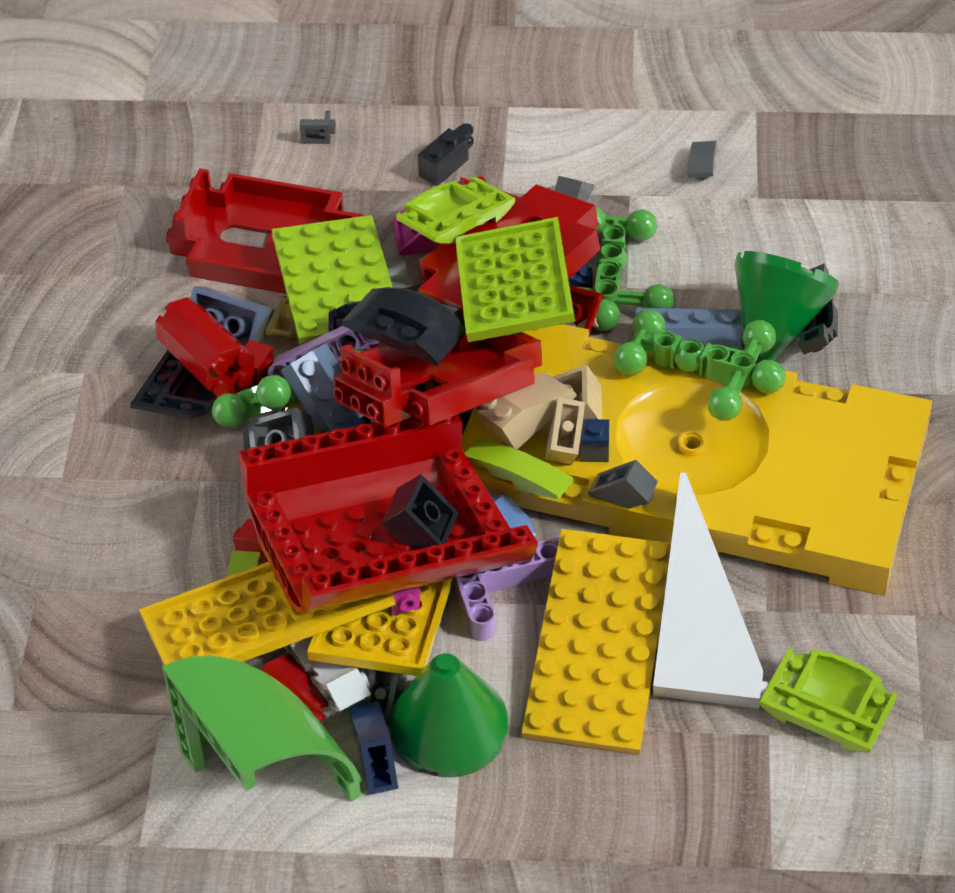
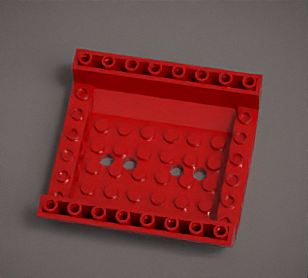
[238,414,538,614]

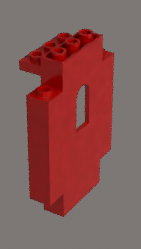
[166,168,364,294]
[418,184,600,322]
[333,332,542,427]

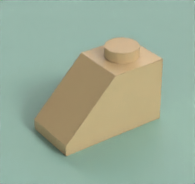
[545,397,585,465]

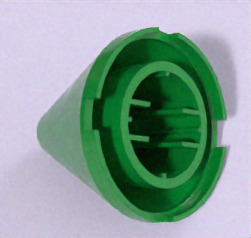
[734,251,839,364]
[389,653,508,778]

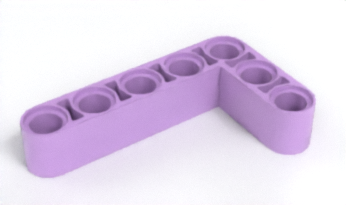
[268,326,383,378]
[454,537,559,641]

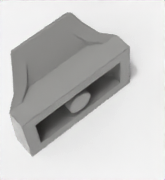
[386,260,422,291]

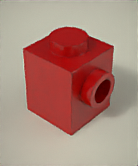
[245,340,275,386]

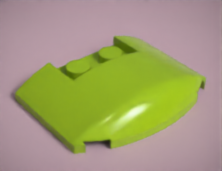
[396,177,515,243]
[759,648,897,753]

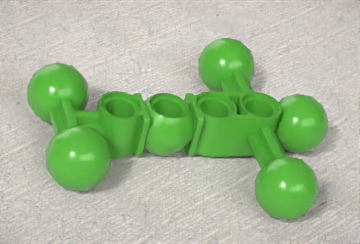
[579,207,675,332]
[613,309,786,421]
[212,349,364,429]

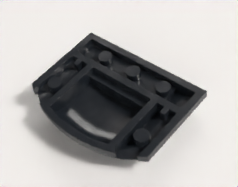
[341,287,466,366]
[130,349,217,420]

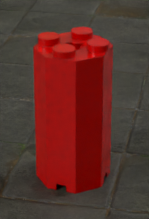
[155,297,255,397]

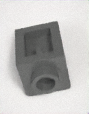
[299,110,336,144]

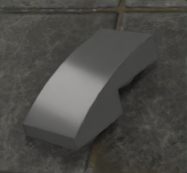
[688,141,717,180]

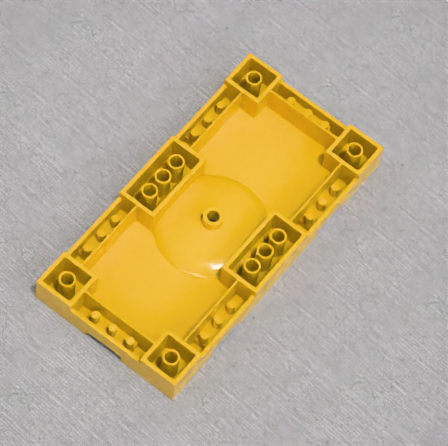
[461,324,932,596]

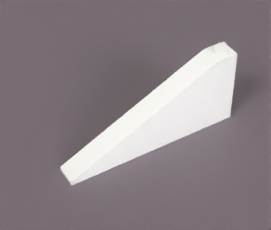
[653,473,768,709]

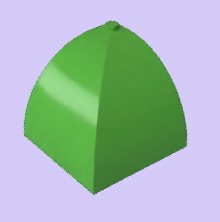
[162,656,362,801]

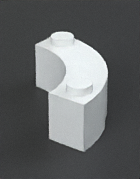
[284,636,371,711]

